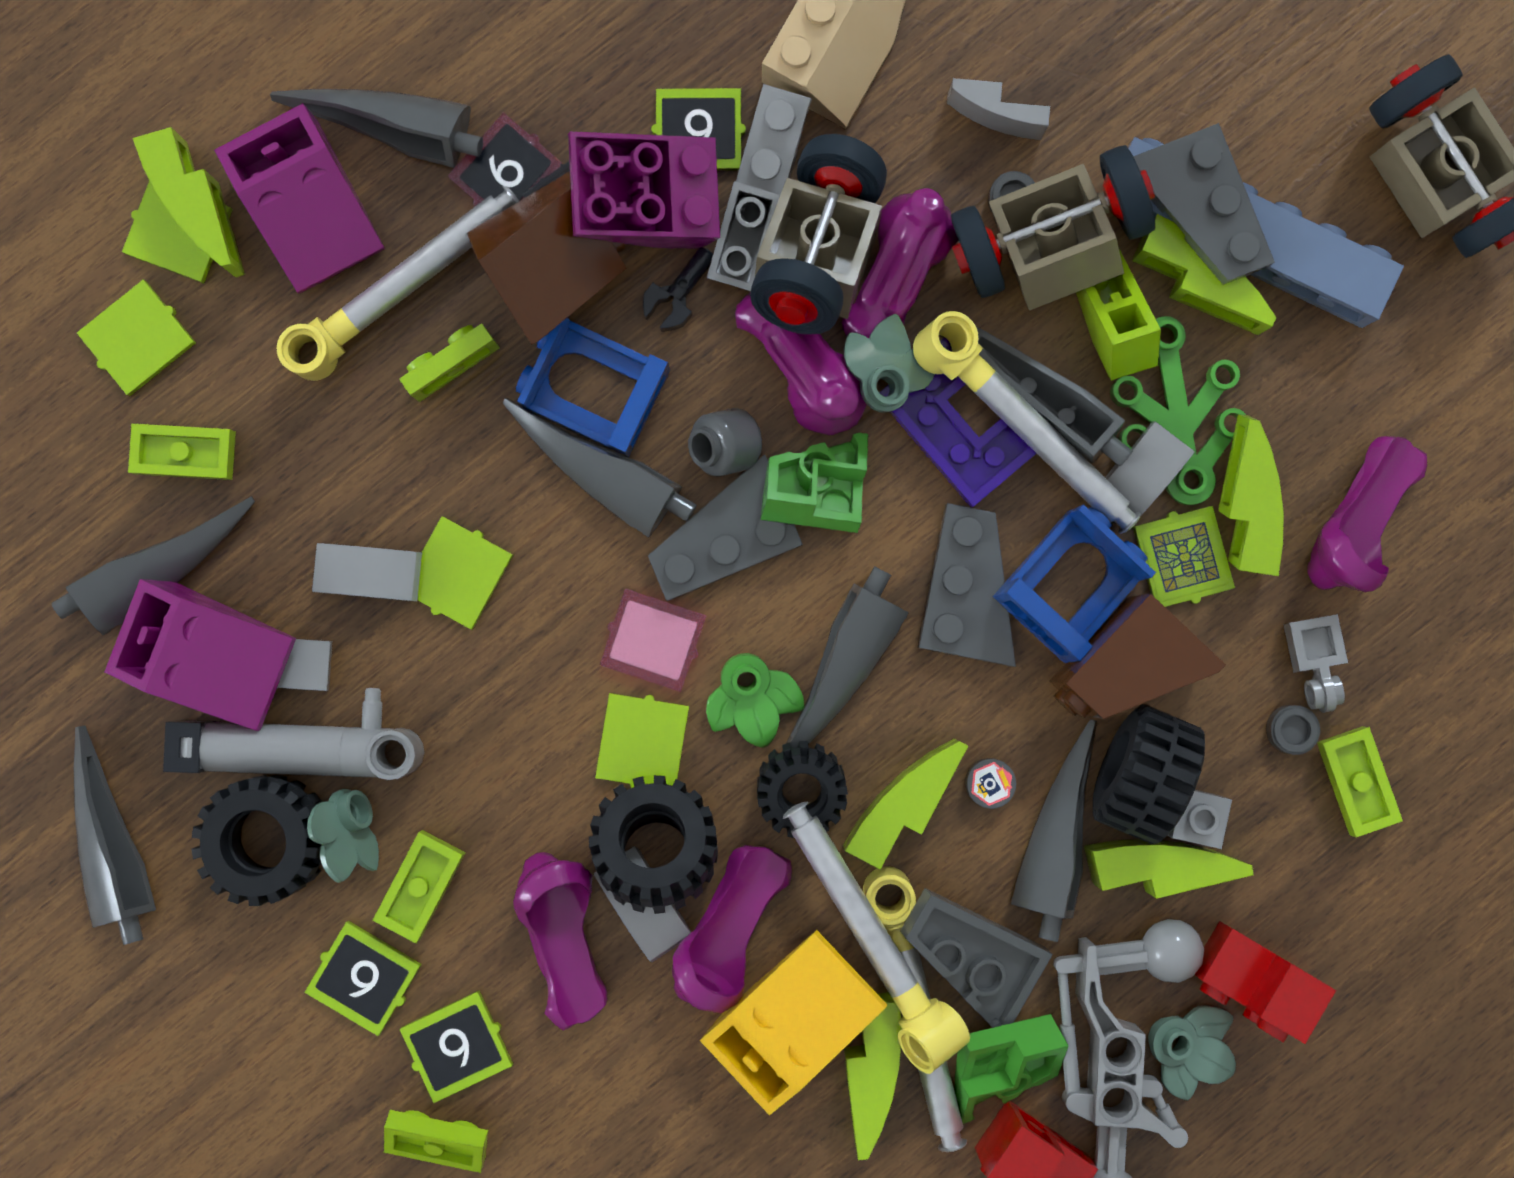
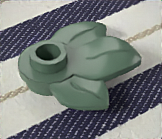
[844,314,935,412]
[307,789,379,883]
[1148,1005,1236,1101]

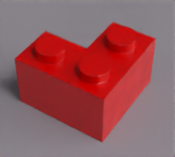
[1194,921,1337,1044]
[975,1101,1098,1178]

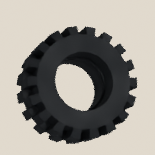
[1093,704,1205,845]
[191,775,322,906]
[589,775,718,914]

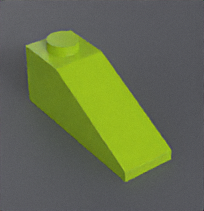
[1076,249,1161,381]

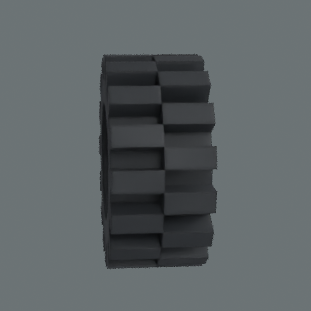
[757,741,848,838]

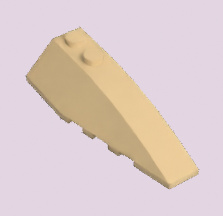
[762,0,906,129]

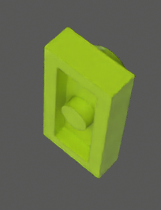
[399,323,500,402]
[128,424,236,480]
[1317,726,1403,838]
[372,830,466,943]
[384,1110,488,1173]

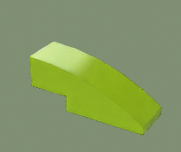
[133,127,245,277]
[1132,214,1276,335]
[1218,414,1284,576]
[843,739,968,870]
[1084,839,1254,899]
[844,992,902,1160]

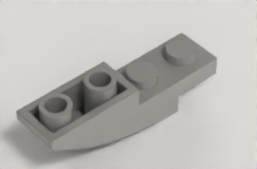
[707,84,812,291]

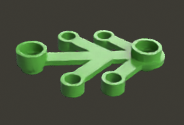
[1110,316,1246,505]

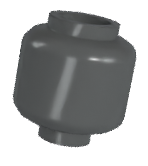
[688,408,762,477]

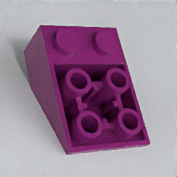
[214,103,385,294]
[568,131,720,249]
[104,579,296,731]

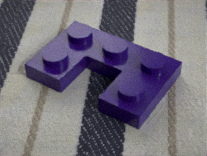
[879,338,1036,508]

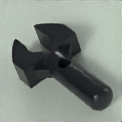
[643,247,713,332]

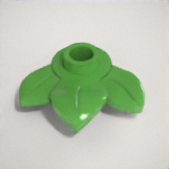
[706,653,804,748]

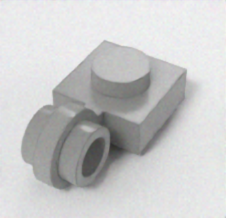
[1284,614,1348,713]

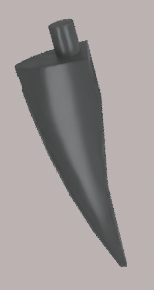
[270,89,483,168]
[976,326,1133,466]
[503,398,697,538]
[52,496,255,635]
[782,566,909,752]
[1011,720,1097,942]
[73,726,156,945]

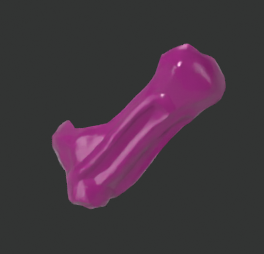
[841,188,958,338]
[735,292,867,436]
[1307,436,1428,593]
[672,845,792,1013]
[513,852,608,1031]

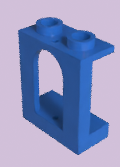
[516,317,670,457]
[993,505,1156,663]

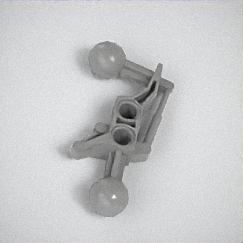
[1053,919,1204,1178]

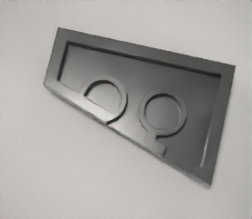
[1133,123,1275,285]
[648,455,803,602]
[917,503,1016,667]
[900,888,1053,1028]

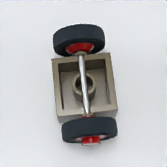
[1369,54,1514,258]
[750,134,887,334]
[951,145,1156,311]

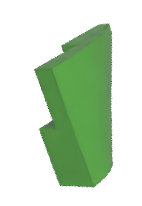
[760,433,868,533]
[955,1014,1068,1124]

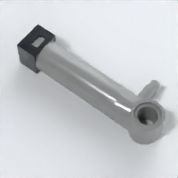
[163,688,424,780]

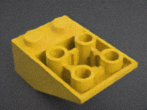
[700,930,887,1116]

